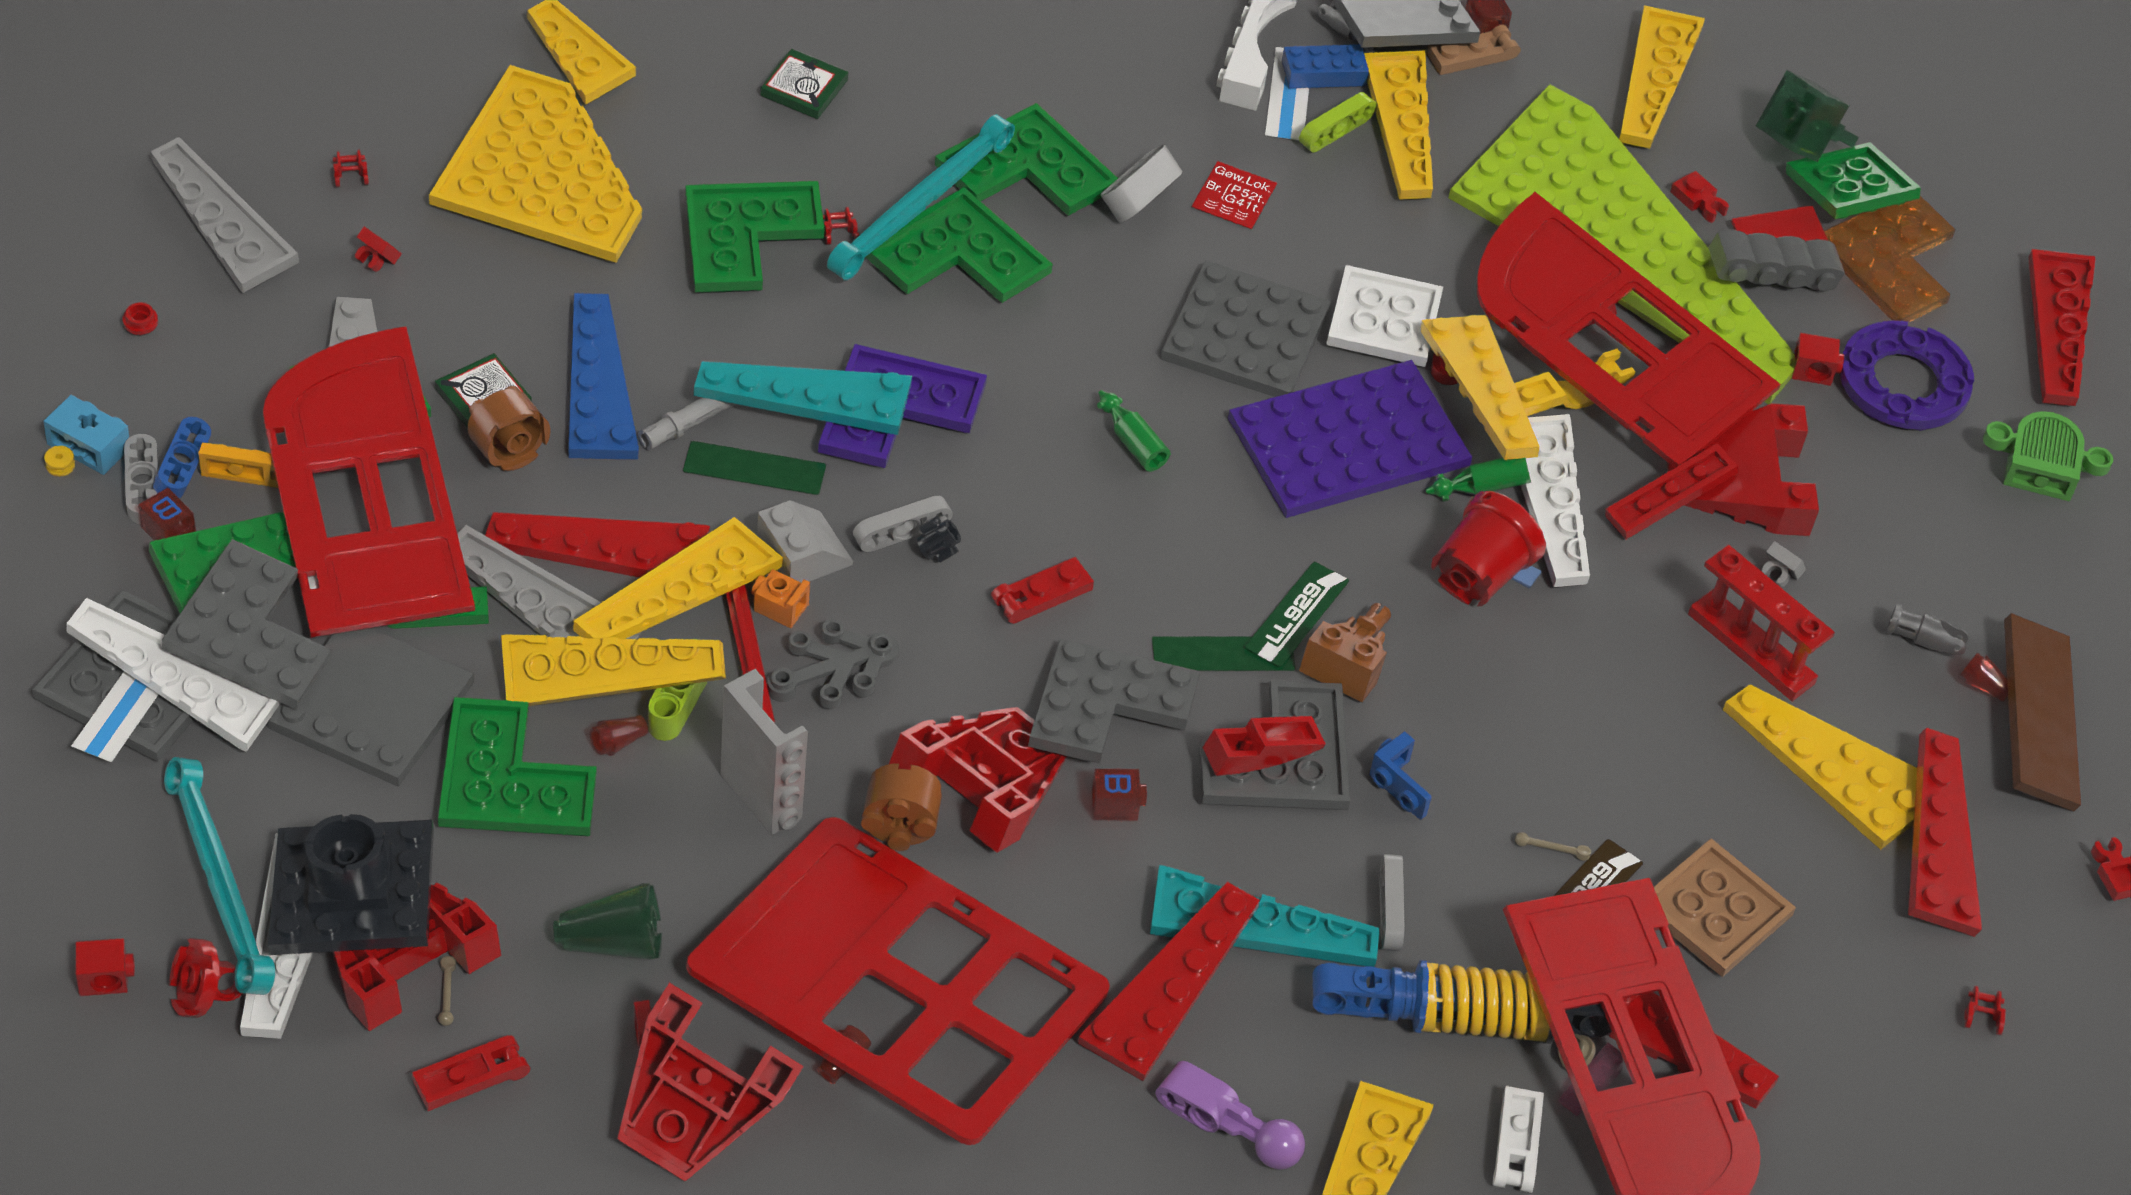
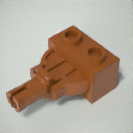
[1299,603,1391,702]

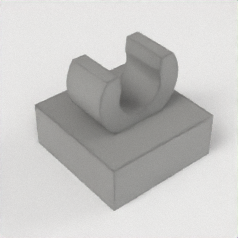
[1762,541,1806,587]

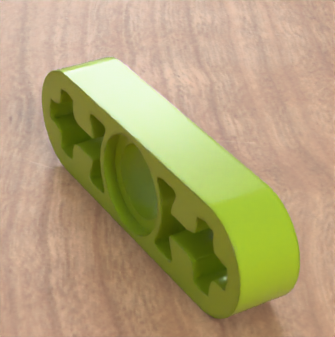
[1299,92,1377,153]

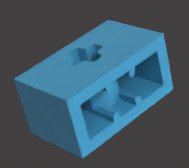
[43,395,129,475]

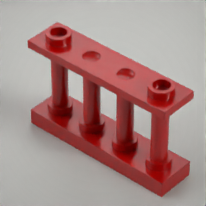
[1688,545,1835,702]

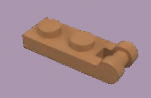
[1427,25,1521,75]

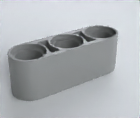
[1101,144,1183,223]

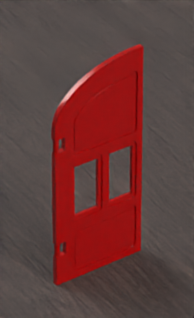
[1476,192,1781,468]
[263,326,475,638]
[1503,878,1761,1195]

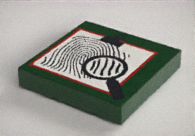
[761,49,849,119]
[435,353,532,428]

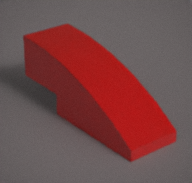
[1202,716,1326,776]

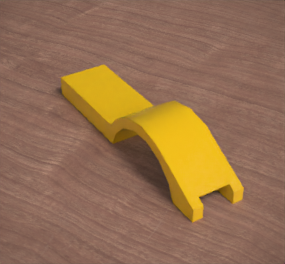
[1514,348,1636,416]

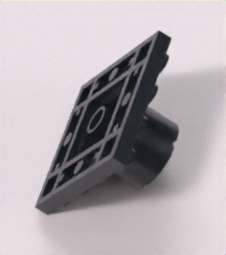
[268,814,434,955]

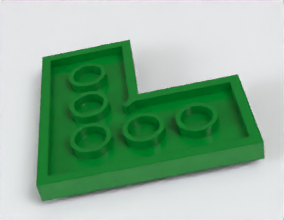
[935,103,1118,216]
[685,181,824,292]
[865,187,1053,303]
[149,512,296,613]
[438,697,597,836]

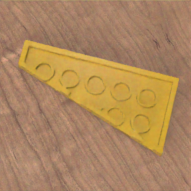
[1723,684,1917,850]

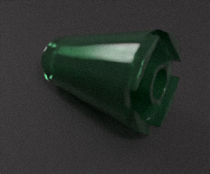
[553,883,662,960]

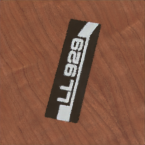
[1554,839,1643,896]

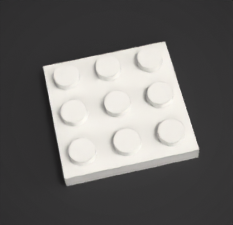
[1327,265,1443,367]

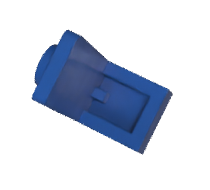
[1369,731,1432,820]

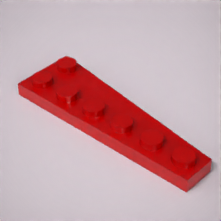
[1078,881,1260,1081]

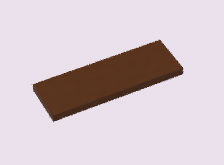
[2004,613,2081,812]

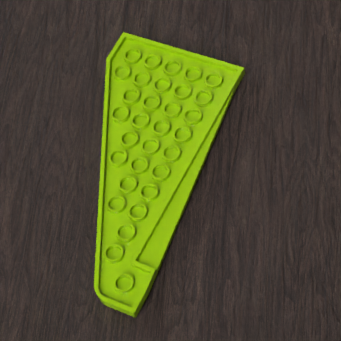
[1448,84,1796,404]

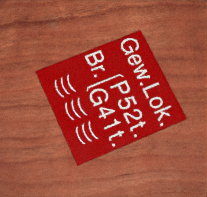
[1191,161,1277,229]

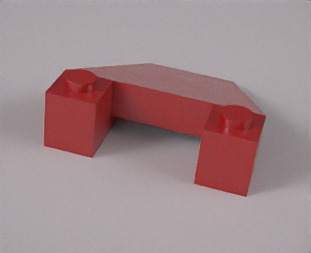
[1667,403,1819,536]
[889,707,1068,853]
[332,882,502,1031]
[617,982,804,1182]

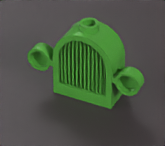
[1983,411,2114,502]

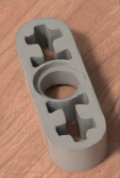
[124,434,160,524]
[853,496,953,552]
[1380,854,1404,951]

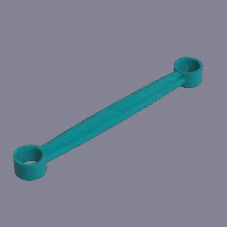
[827,114,1015,280]
[164,757,275,995]

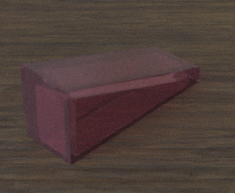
[1558,1042,1625,1116]

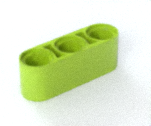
[648,639,707,741]

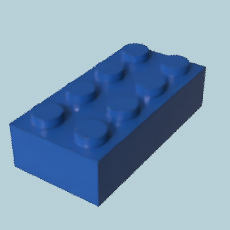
[1281,44,1369,89]

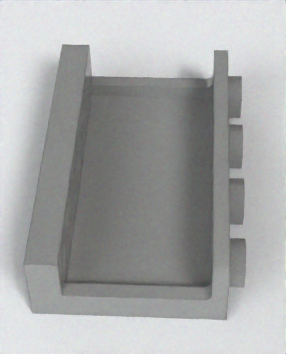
[720,669,808,836]

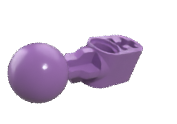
[1155,1061,1305,1170]

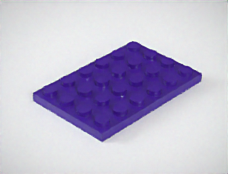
[1228,360,1472,518]

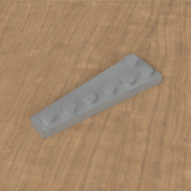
[151,137,299,293]
[457,525,641,639]

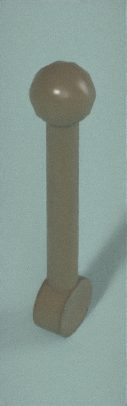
[1515,832,1591,861]
[438,956,456,1026]

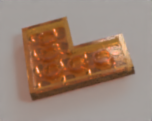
[1824,196,1956,323]

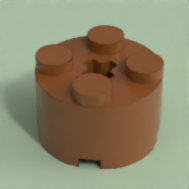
[468,386,551,471]
[861,764,942,851]

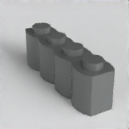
[1708,230,1845,291]

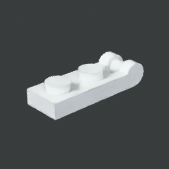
[1493,1086,1544,1193]

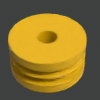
[44,446,75,477]

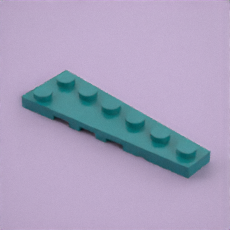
[694,361,912,435]
[1150,865,1380,967]

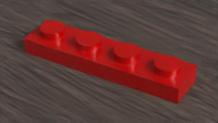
[1605,443,1738,540]

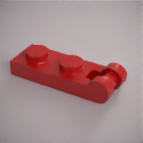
[991,557,1094,624]
[412,1035,531,1111]

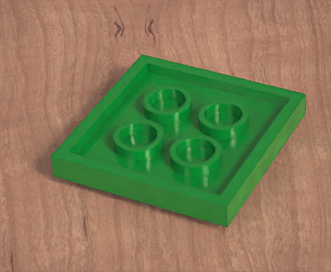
[1786,142,1921,219]

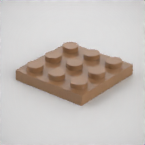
[1654,838,1796,977]

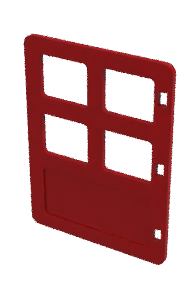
[686,817,1110,1145]

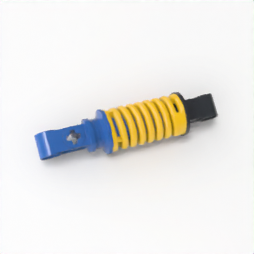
[1312,960,1612,1044]

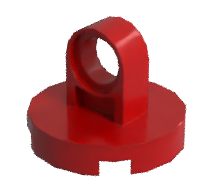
[169,938,243,1018]

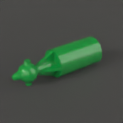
[1097,390,1171,472]
[1426,458,1531,501]

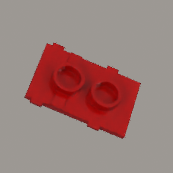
[1731,206,1828,241]

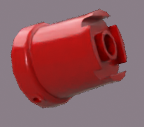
[1431,491,1546,606]

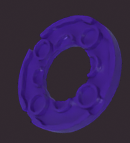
[1840,320,1974,431]

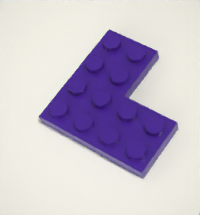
[818,344,987,468]

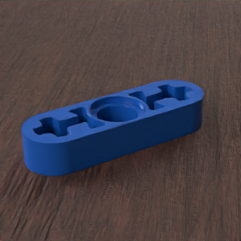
[153,417,211,500]

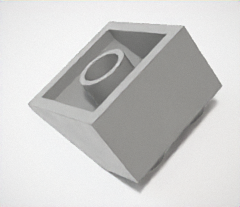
[757,500,853,583]

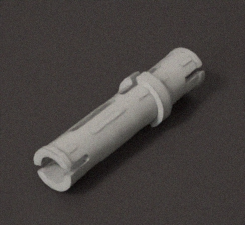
[638,398,734,451]

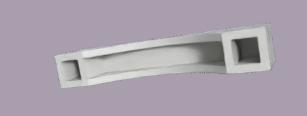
[1216,0,1297,111]

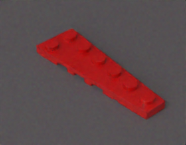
[2028,249,2096,406]
[485,512,710,578]
[1908,727,1982,937]
[1609,992,1779,1109]

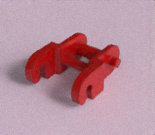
[333,149,369,187]
[823,207,859,245]
[1964,986,2006,1035]

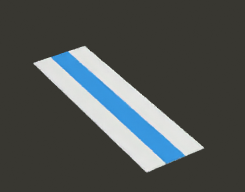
[1265,47,1309,140]
[71,671,159,762]

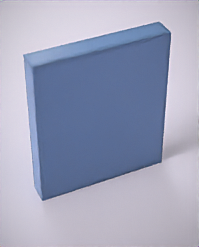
[1512,566,1542,589]

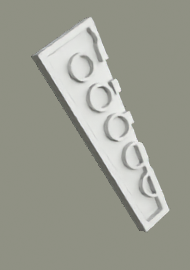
[1521,414,1590,587]
[67,598,281,752]
[240,833,313,1039]

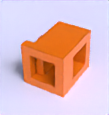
[752,569,810,628]

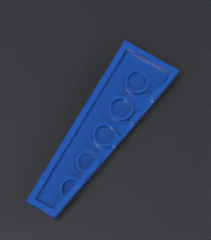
[569,293,639,460]

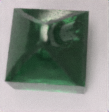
[1755,70,1859,162]

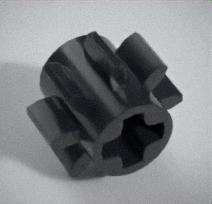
[917,516,961,563]

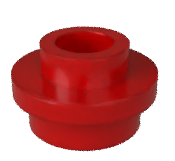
[123,302,158,335]

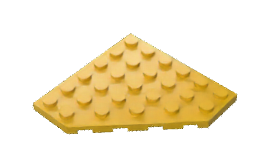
[429,65,642,263]

